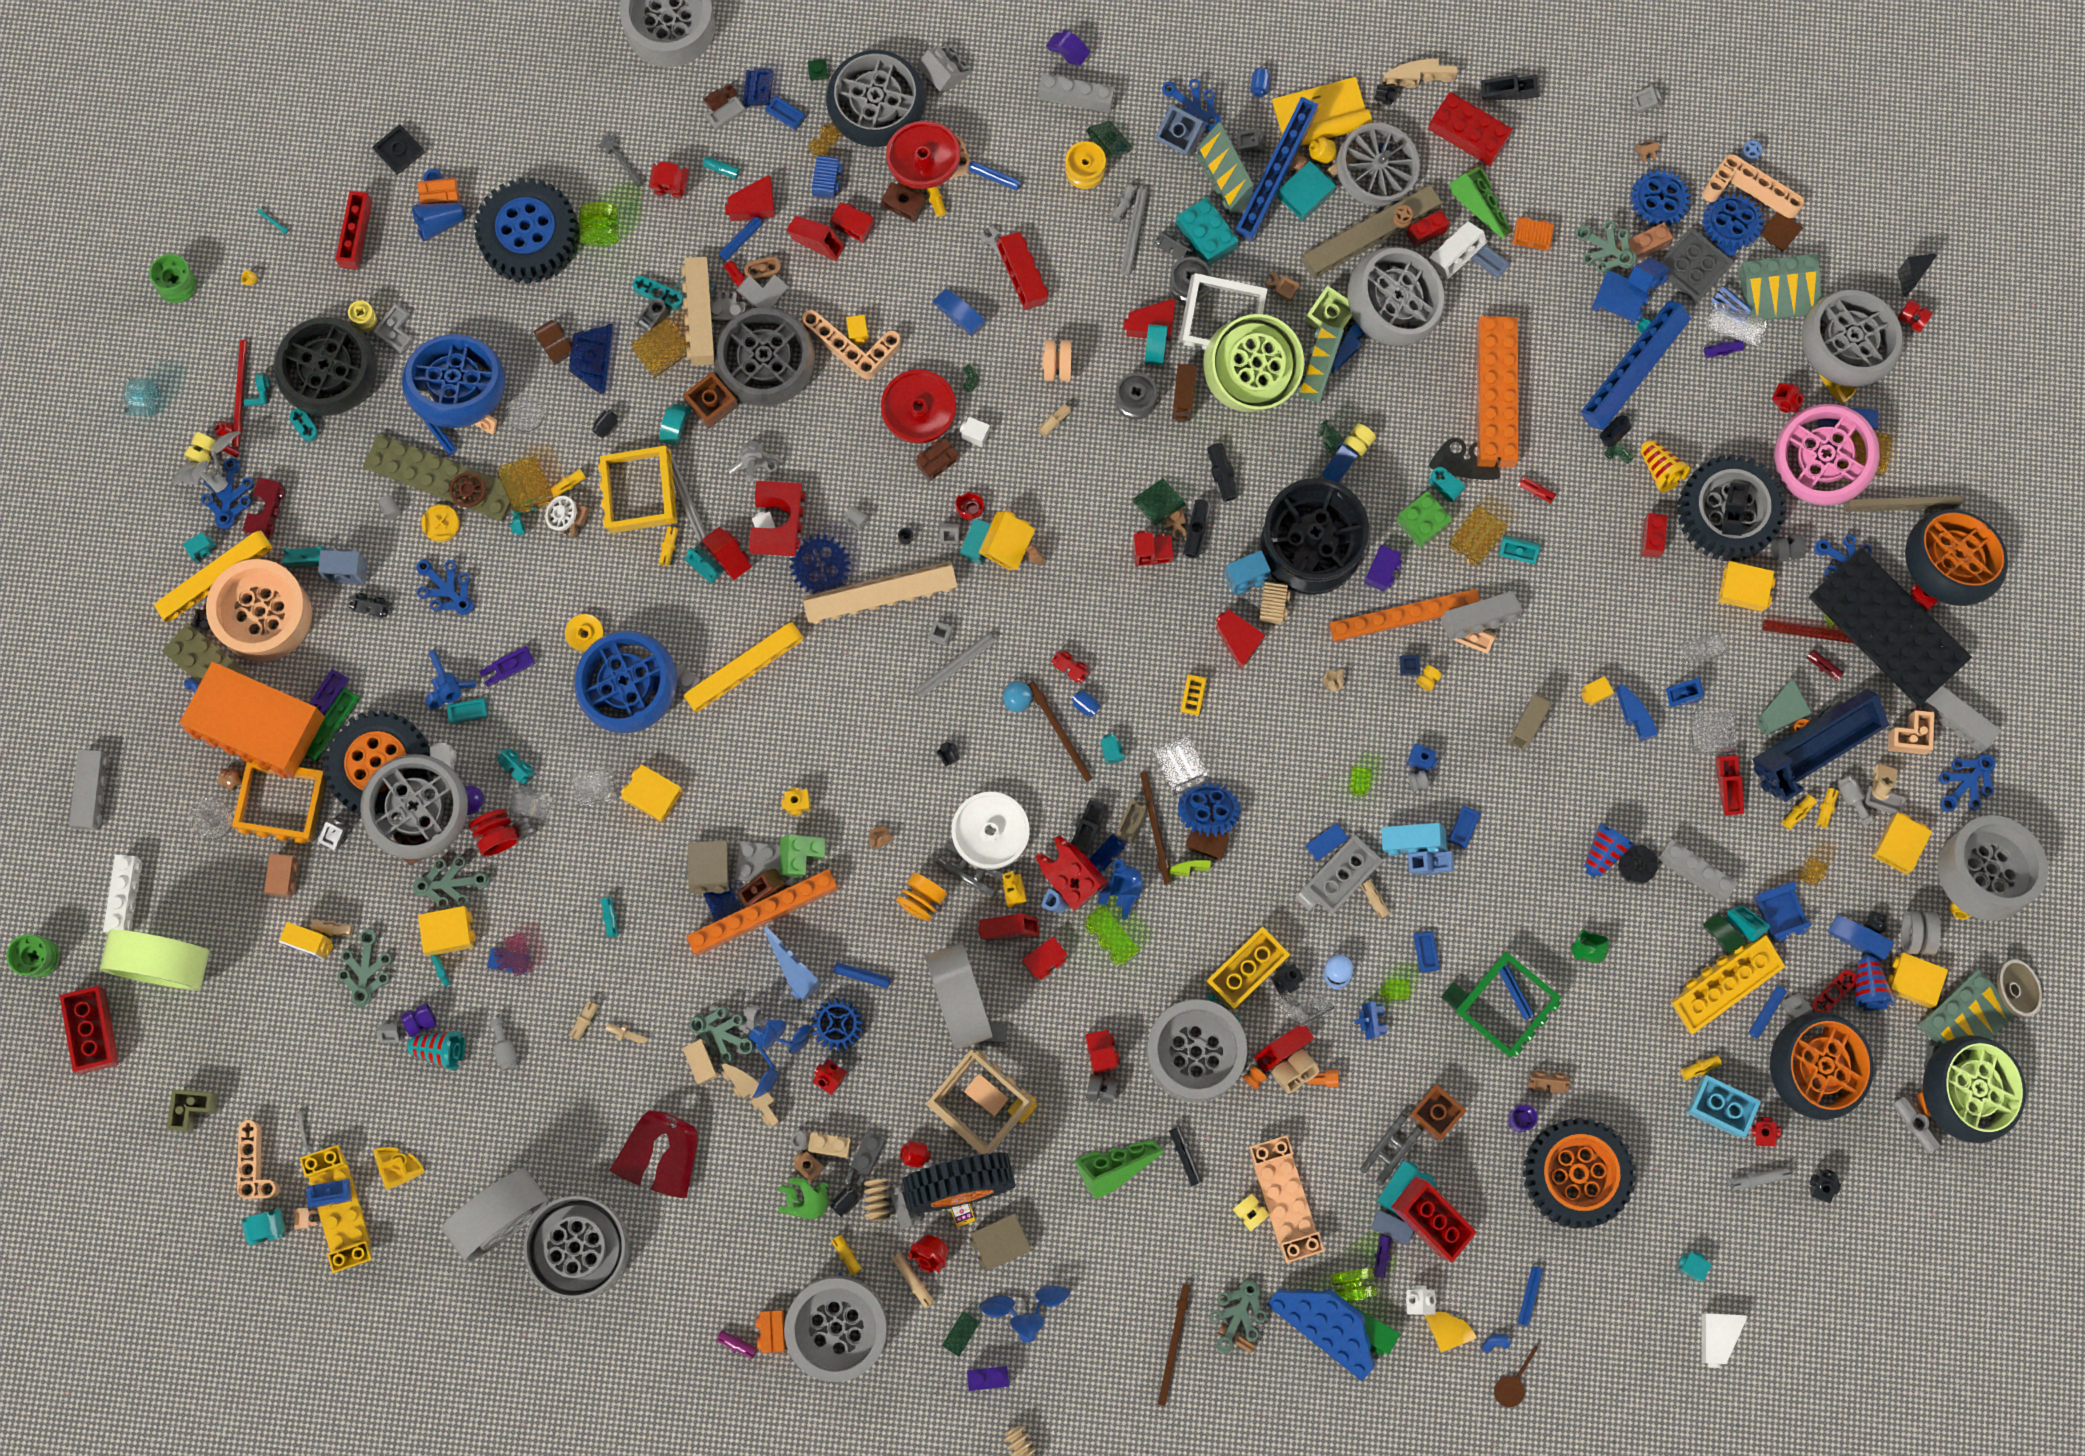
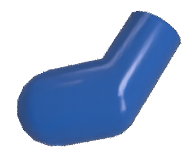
[184,677,200,694]
[1480,1334,1511,1354]

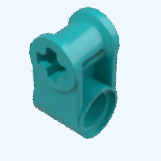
[1429,467,1466,503]

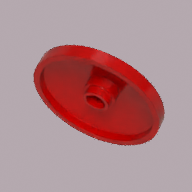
[886,121,961,189]
[881,370,956,444]

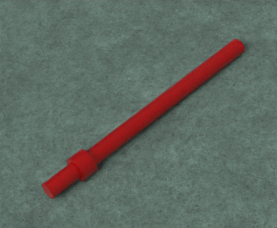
[232,340,247,449]

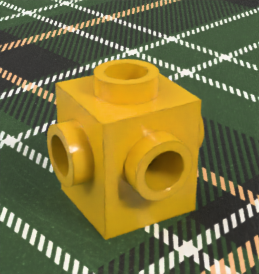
[781,787,811,817]

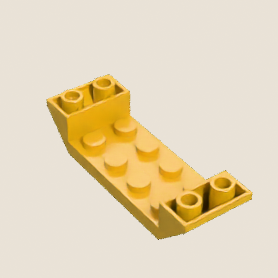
[299,1145,372,1273]

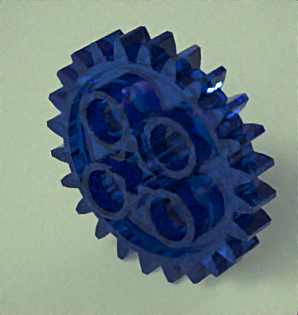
[789,534,851,594]

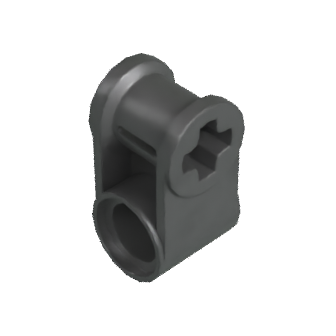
[634,299,668,336]

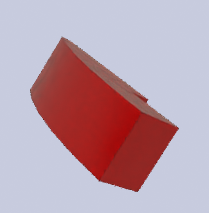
[1715,754,1744,816]

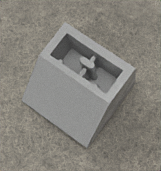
[917,46,972,92]

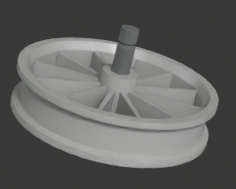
[1336,123,1420,207]

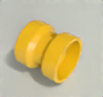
[1416,665,1442,692]

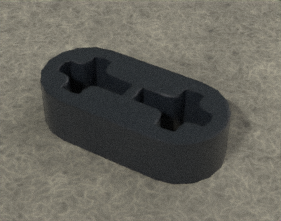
[1600,415,1632,447]

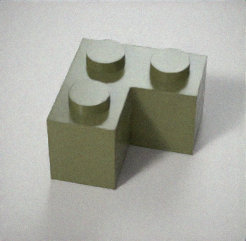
[167,1089,218,1133]

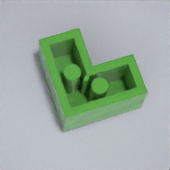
[779,834,826,878]

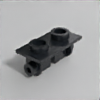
[349,593,392,618]

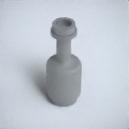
[1838,775,1874,826]
[490,1018,518,1071]

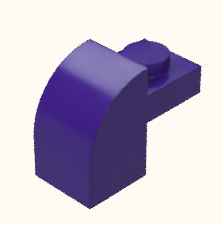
[1046,30,1091,66]

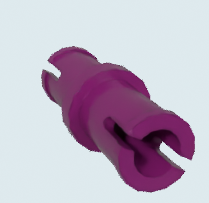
[716,1330,757,1359]

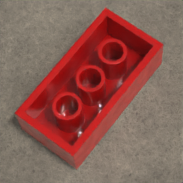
[1428,92,1513,167]
[59,986,119,1074]
[1391,1176,1477,1263]

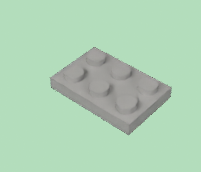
[735,841,794,887]

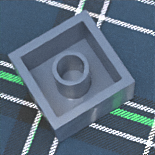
[1154,105,1208,156]
[318,548,367,584]

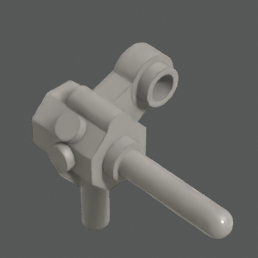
[728,441,779,482]
[709,1005,766,1055]

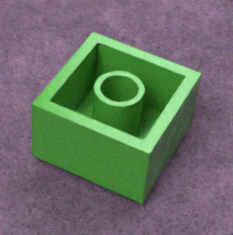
[1396,491,1452,548]

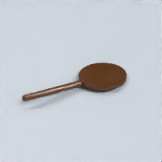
[1494,1346,1538,1407]

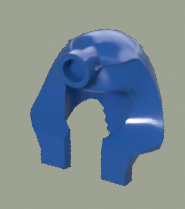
[1098,859,1143,920]

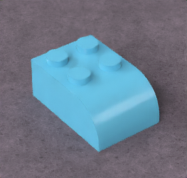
[1686,1075,1761,1138]

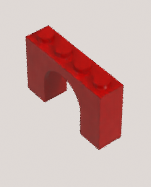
[749,481,806,556]

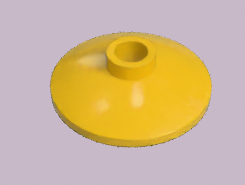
[565,614,603,652]

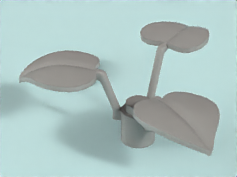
[171,431,242,493]

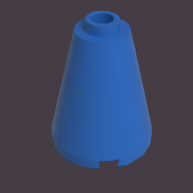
[412,203,466,241]

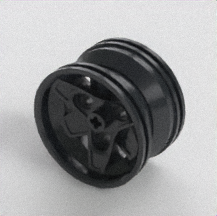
[1260,478,1369,595]

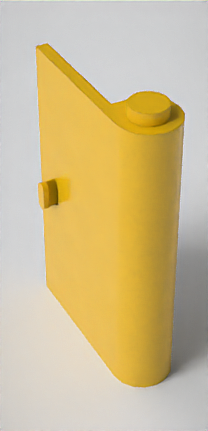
[1271,77,1372,146]

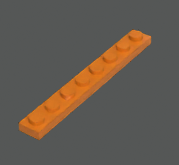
[1329,589,1480,643]

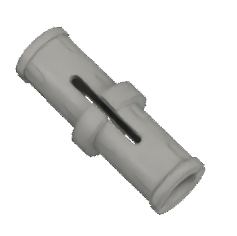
[1110,184,1137,222]

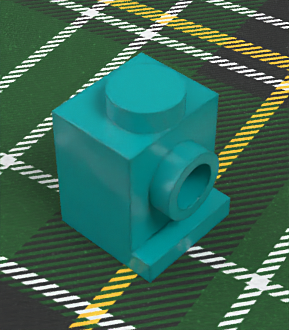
[183,532,216,564]
[1100,733,1125,765]

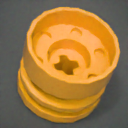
[895,872,947,922]

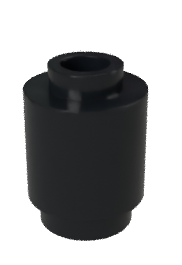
[591,410,618,439]
[830,1188,859,1217]

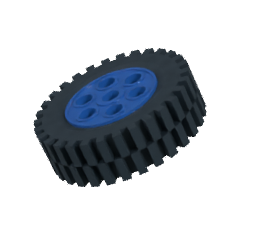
[474,178,580,284]

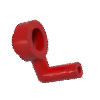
[214,421,240,458]

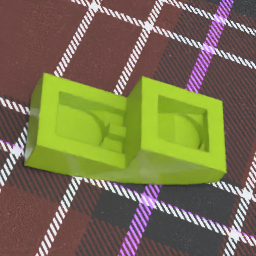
[1170,860,1211,877]

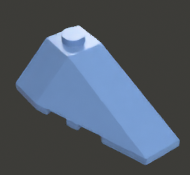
[764,926,821,1001]

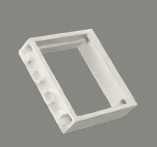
[1179,273,1267,358]

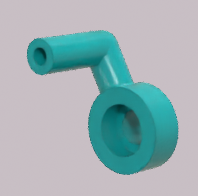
[244,372,270,406]
[510,503,535,536]

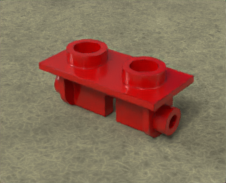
[1051,650,1091,684]

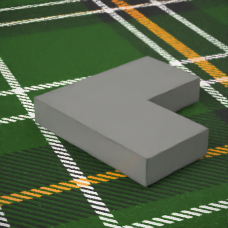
[736,274,788,308]
[372,304,414,355]

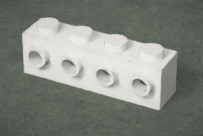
[103,854,142,934]

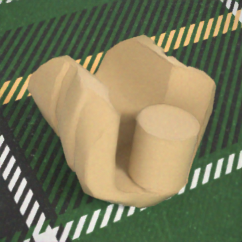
[1323,669,1344,692]

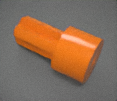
[1307,1069,1340,1087]

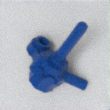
[426,650,476,709]

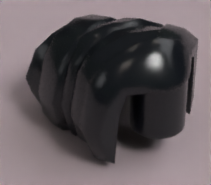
[1374,84,1397,106]
[193,609,211,631]
[936,742,960,767]
[1864,911,1887,934]

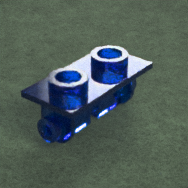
[1089,833,1126,873]

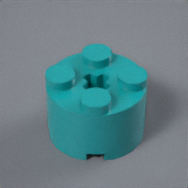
[241,1209,286,1246]

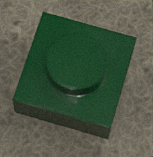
[808,59,828,81]
[1440,982,1469,1010]

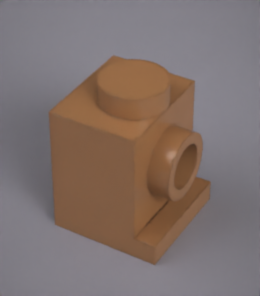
[793,1151,825,1183]

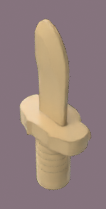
[605,1023,648,1043]

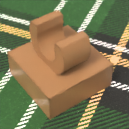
[1634,140,1659,162]

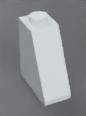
[1702,1314,1746,1368]

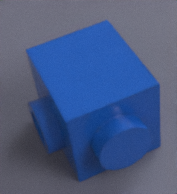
[1406,743,1438,773]

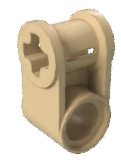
[1872,763,1898,800]

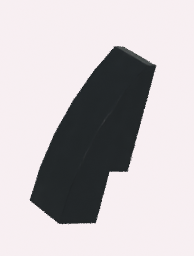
[1481,74,1540,100]
[1722,483,1750,536]
[1071,798,1109,856]

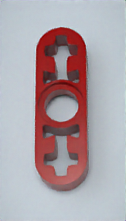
[1810,970,1857,1013]

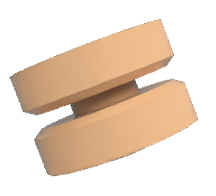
[1042,340,1071,382]

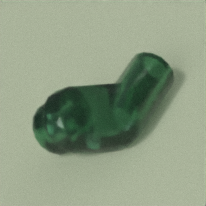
[963,364,979,392]
[1604,446,1634,464]

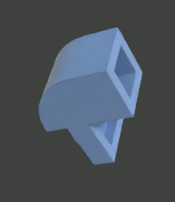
[1408,851,1454,875]

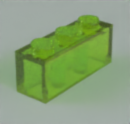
[1084,905,1140,967]

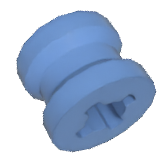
[1741,140,1762,163]

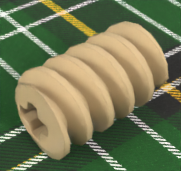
[864,1179,890,1221]
[1001,1425,1036,1456]

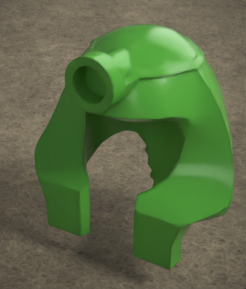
[778,1177,829,1220]

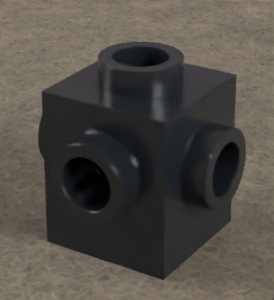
[1271,963,1304,995]
[1809,1168,1841,1204]

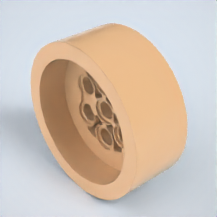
[206,559,312,662]

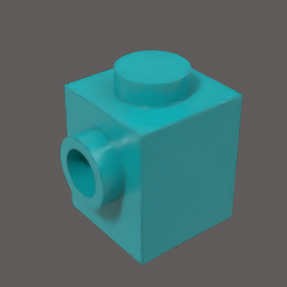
[1678,1251,1712,1282]

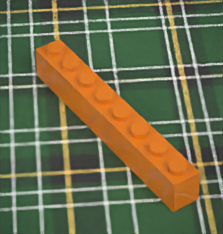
[686,869,838,957]

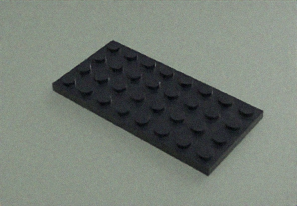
[1809,548,1972,707]

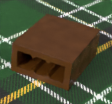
[1172,364,1197,422]

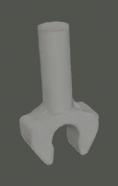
[980,226,1002,260]

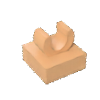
[294,1208,316,1230]

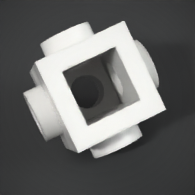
[1406,1286,1436,1315]

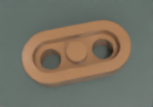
[744,256,781,281]

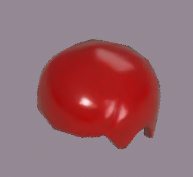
[954,491,985,520]

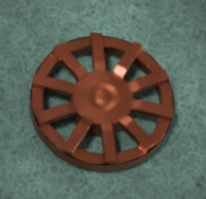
[449,472,486,508]

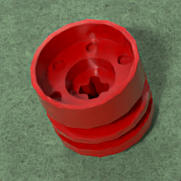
[468,809,519,857]

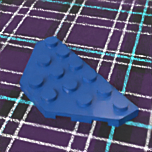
[1266,1288,1375,1381]

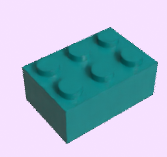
[1175,197,1238,267]

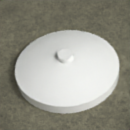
[951,792,1029,870]

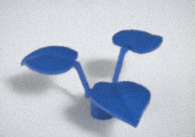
[749,1019,811,1098]
[979,1285,1070,1343]

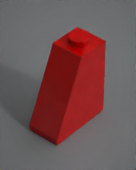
[725,175,775,222]
[786,216,845,261]
[1123,299,1175,341]
[1216,609,1265,669]
[978,913,1039,941]
[1253,1023,1314,1074]

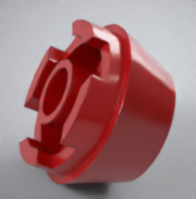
[908,1234,949,1273]

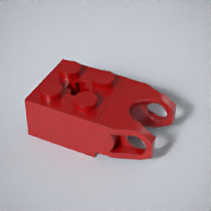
[1035,835,1109,911]

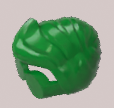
[1571,929,1609,963]

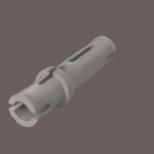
[1729,1166,1791,1191]

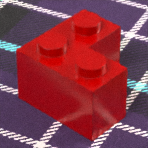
[702,526,751,581]
[1132,530,1173,567]
[1085,1029,1120,1074]

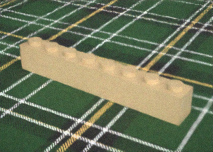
[802,561,957,624]

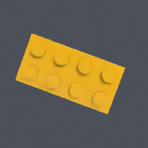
[1205,927,1290,1012]

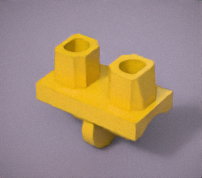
[1002,871,1027,908]

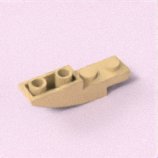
[1381,59,1457,88]
[721,1063,780,1128]

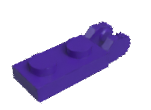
[480,646,536,687]
[310,669,350,715]

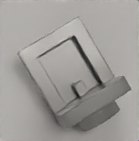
[1782,993,1813,1019]

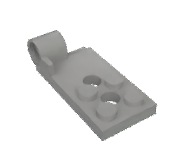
[1295,834,1383,915]

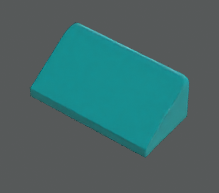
[1498,535,1541,565]
[1726,905,1770,942]

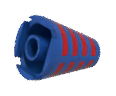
[1584,823,1634,878]
[1854,955,1895,1011]

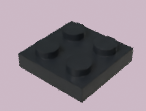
[372,124,425,175]

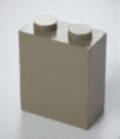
[1507,694,1551,751]
[688,840,730,895]
[969,1213,1032,1271]

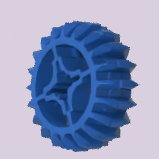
[811,997,864,1051]

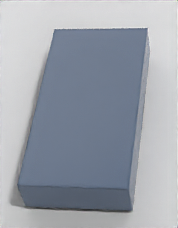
[1470,245,1510,279]
[1370,1210,1414,1246]

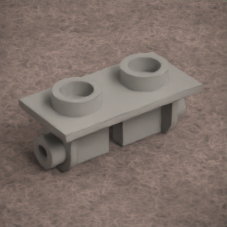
[889,1186,920,1230]

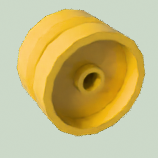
[1065,141,1106,189]

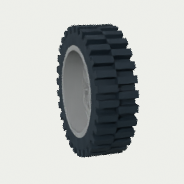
[1677,454,1787,561]

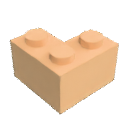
[1888,710,1934,755]

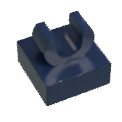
[1399,655,1420,676]

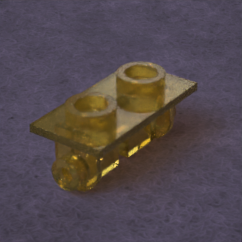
[807,122,840,159]

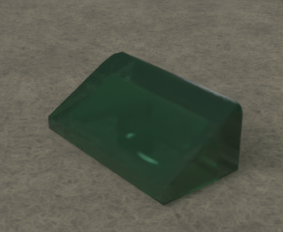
[942,1311,980,1357]

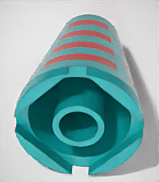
[407,1031,465,1071]

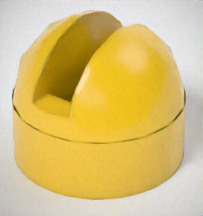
[241,270,258,286]

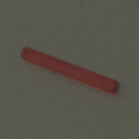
[1762,619,1854,644]

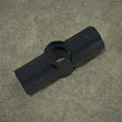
[1207,443,1239,502]
[1183,499,1211,559]

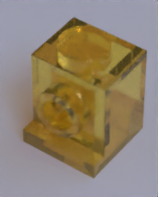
[1798,857,1829,886]

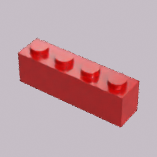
[335,190,373,271]
[997,232,1049,310]

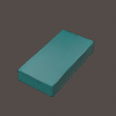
[447,698,488,725]

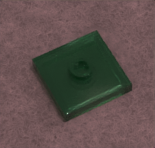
[1086,121,1133,158]
[1133,478,1185,526]

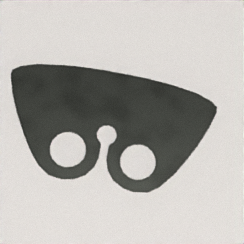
[1429,438,1500,480]

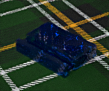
[742,68,774,107]
[703,885,741,922]

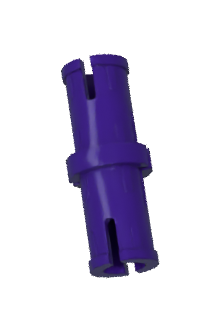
[1704,339,1744,359]
[1372,1236,1392,1278]

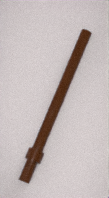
[1028,681,1093,783]
[1140,772,1172,885]
[1158,1284,1191,1406]

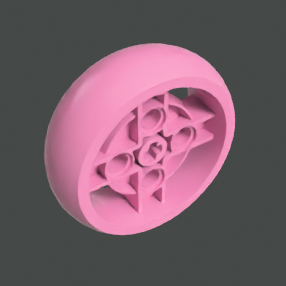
[1774,404,1880,505]

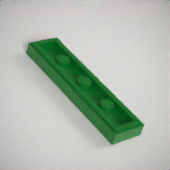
[306,687,361,762]

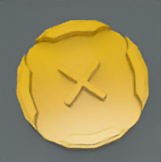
[421,504,460,542]

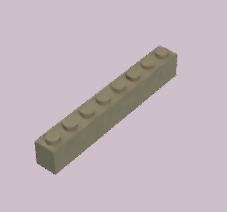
[1302,185,1442,280]

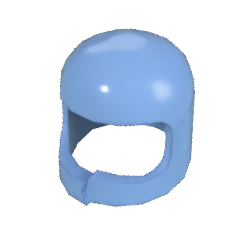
[1323,955,1353,990]

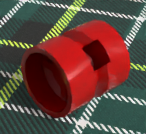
[1898,299,1933,333]

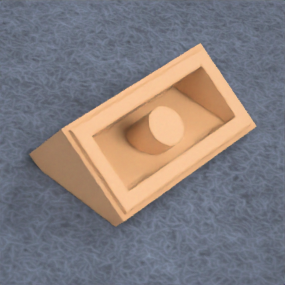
[1453,629,1496,654]
[964,1074,1009,1117]

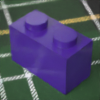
[1364,545,1402,592]
[967,1366,1009,1391]

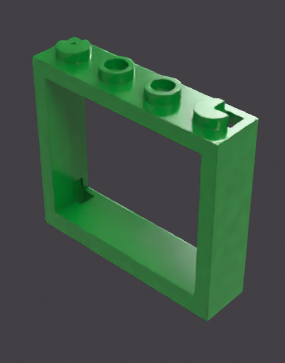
[1455,951,1561,1058]

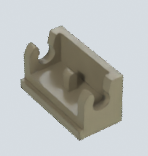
[1115,799,1148,845]

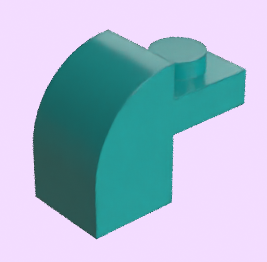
[659,403,691,446]

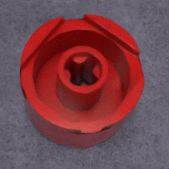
[649,162,689,198]

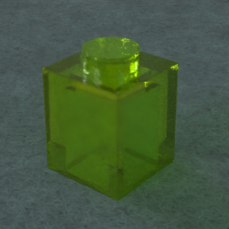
[1347,766,1372,797]
[1380,979,1410,1001]

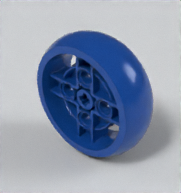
[402,334,505,428]
[574,630,677,733]

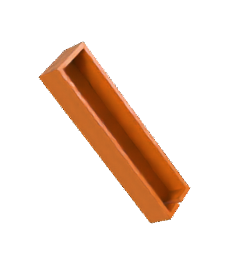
[1477,316,1518,468]

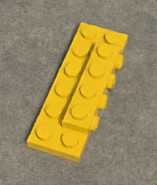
[1670,934,1785,1035]

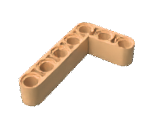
[1702,154,1804,218]
[802,310,901,380]

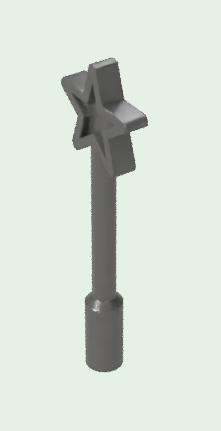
[598,134,643,187]

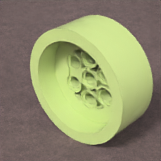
[1203,314,1304,412]
[99,929,210,991]

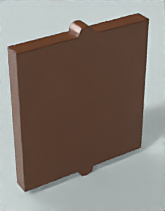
[1760,212,1803,252]

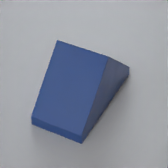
[1666,678,1704,707]

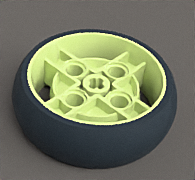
[1923,1035,2026,1143]

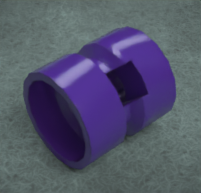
[400,1002,437,1037]
[1507,1105,1537,1133]

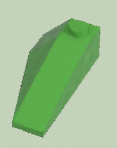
[1449,165,1511,238]
[1075,1140,1163,1199]

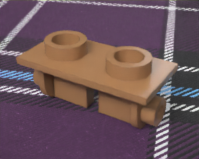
[1528,1070,1571,1094]

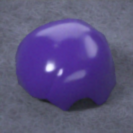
[464,785,485,815]

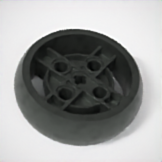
[274,317,377,416]

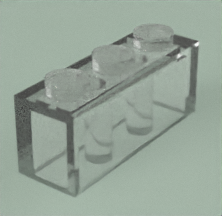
[1705,302,1768,347]

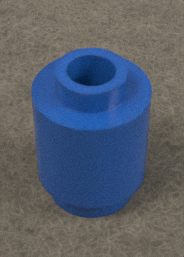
[1250,68,1270,97]
[1072,690,1101,717]

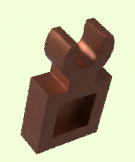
[703,83,738,112]

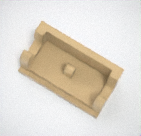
[682,1039,720,1084]

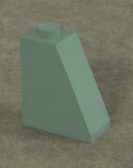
[1757,679,1811,736]

